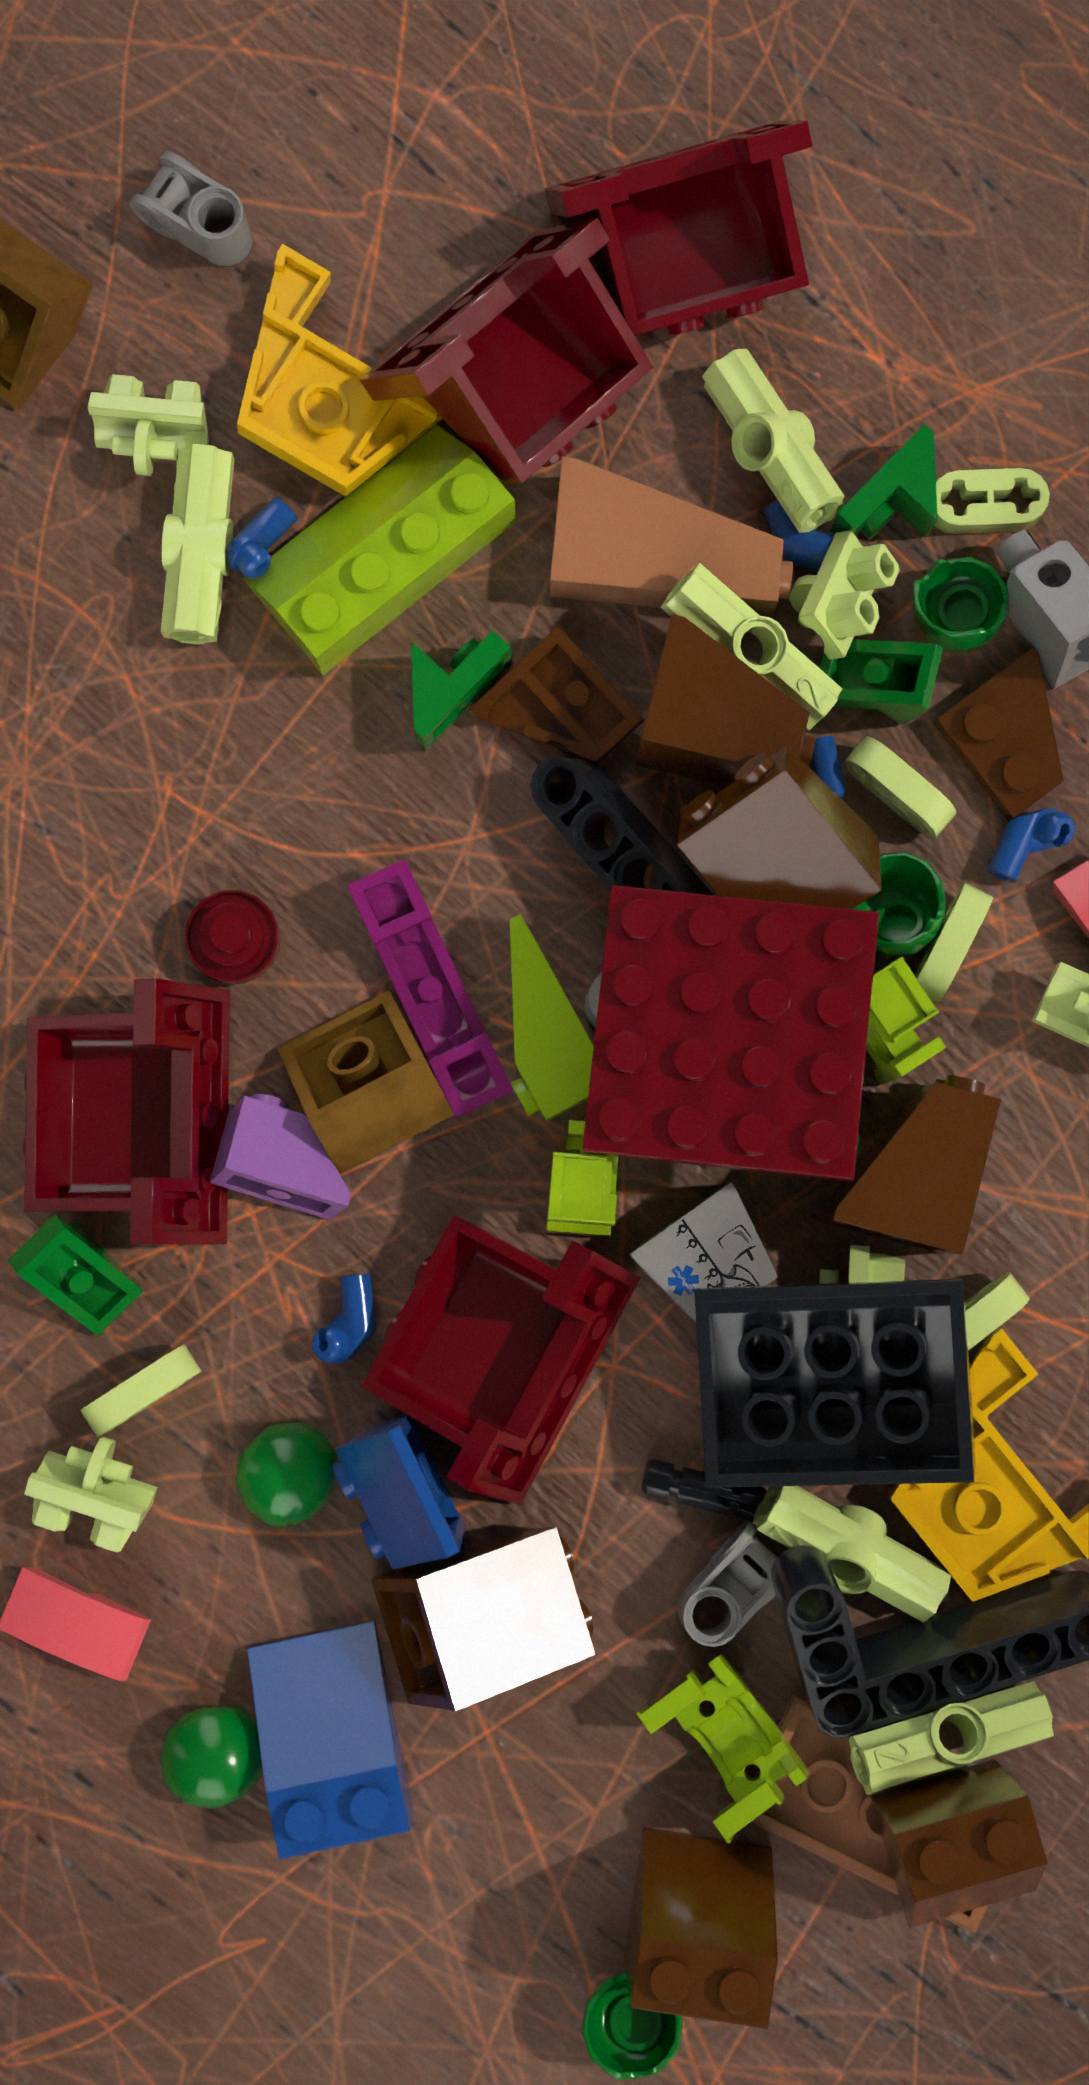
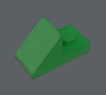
[830,424,937,540]
[411,630,512,751]
[820,639,943,724]
[8,1214,143,1336]

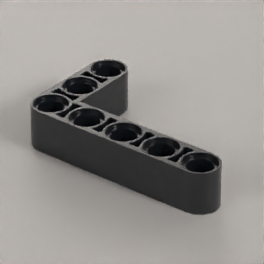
[530,756,714,895]
[771,1545,1089,1738]

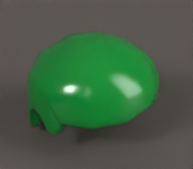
[912,557,1010,652]
[854,852,946,956]
[236,1422,338,1527]
[159,1706,263,1808]
[581,1972,683,2081]

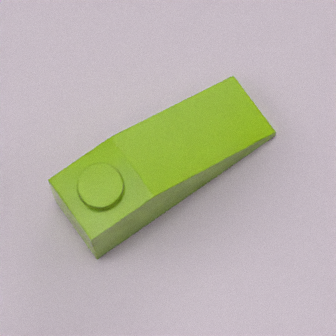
[510,914,594,1123]

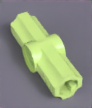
[702,349,845,533]
[161,444,235,645]
[660,563,842,732]
[753,1486,951,1623]
[848,1681,1054,1795]

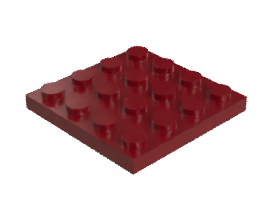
[582,885,879,1182]

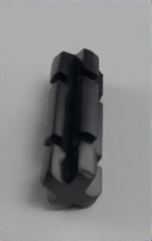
[641,1459,767,1522]

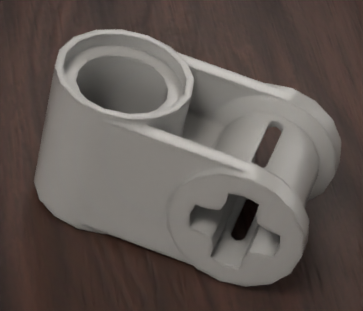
[129,151,253,266]
[677,1520,778,1647]

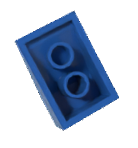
[332,1413,465,1569]
[247,1619,414,1860]

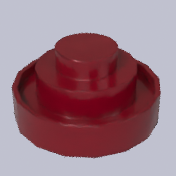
[185,890,280,984]

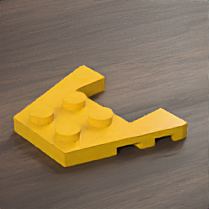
[237,244,443,497]
[887,1328,1089,1602]

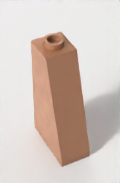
[550,457,793,618]

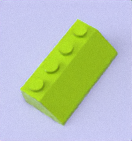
[244,425,516,676]

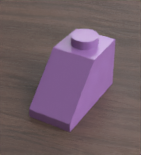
[210,1094,351,1220]

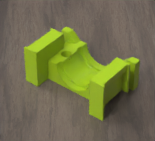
[866,956,946,1086]
[546,1120,619,1238]
[636,1651,810,1843]

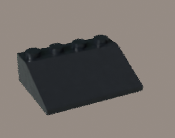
[694,1279,976,1488]

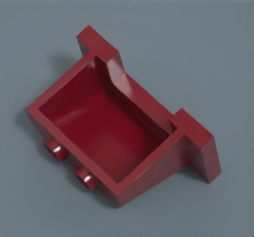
[544,120,813,336]
[359,218,654,484]
[23,978,230,1244]
[361,1214,641,1505]

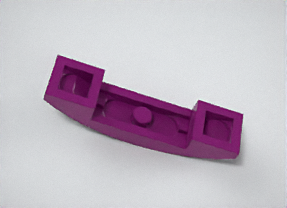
[346,859,513,1118]

